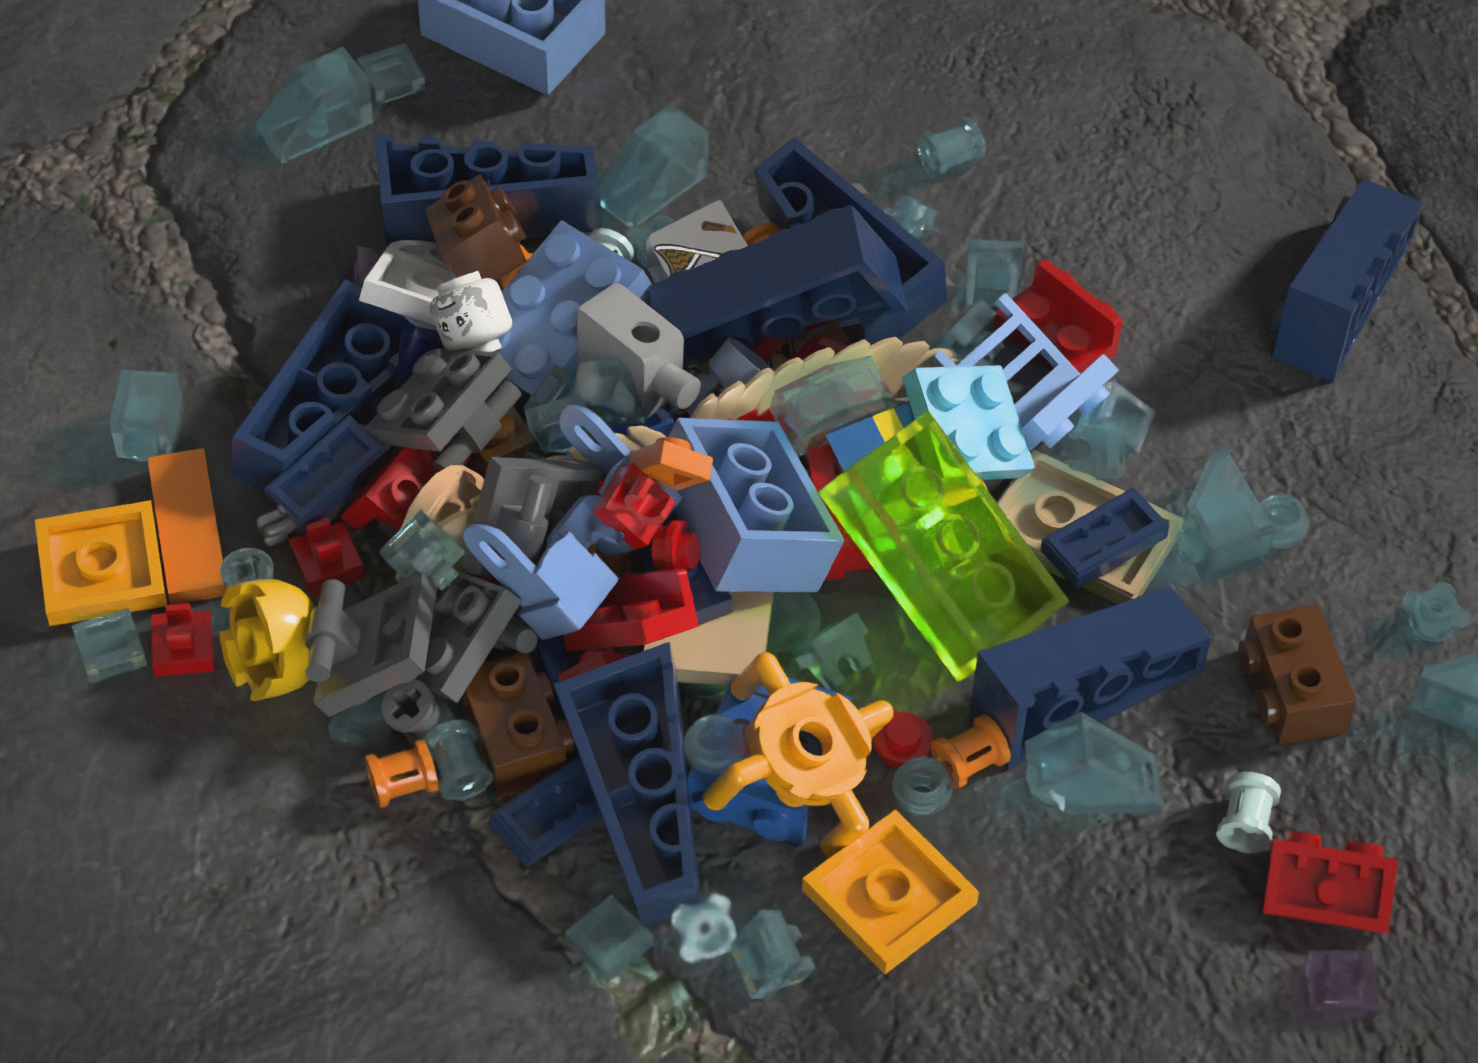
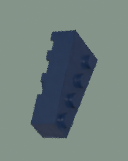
[374,134,602,247]
[754,137,947,345]
[1270,179,1423,382]
[649,205,908,366]
[232,280,442,491]
[969,587,1211,770]
[554,641,702,928]

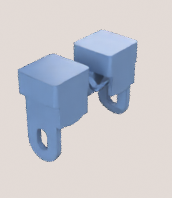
[463,405,682,640]

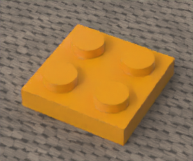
[35,500,167,626]
[802,810,979,974]

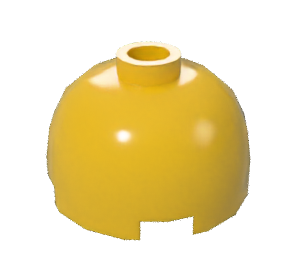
[219,579,316,701]

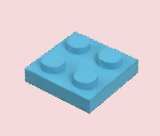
[902,365,1035,483]

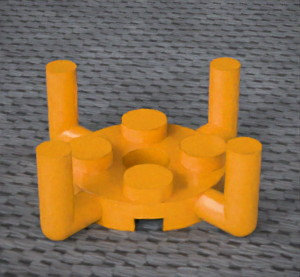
[703,652,894,857]

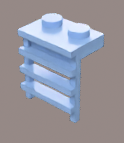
[930,293,1119,451]

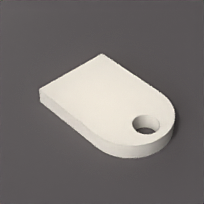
[359,240,456,326]

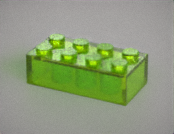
[818,410,1069,682]

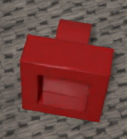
[592,462,676,550]
[289,518,365,597]
[151,603,215,677]

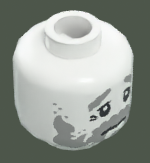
[429,271,513,352]

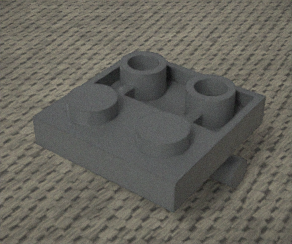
[365,348,521,472]
[462,457,602,587]
[415,567,537,703]
[305,572,437,717]

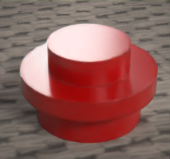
[652,520,700,575]
[873,711,933,770]

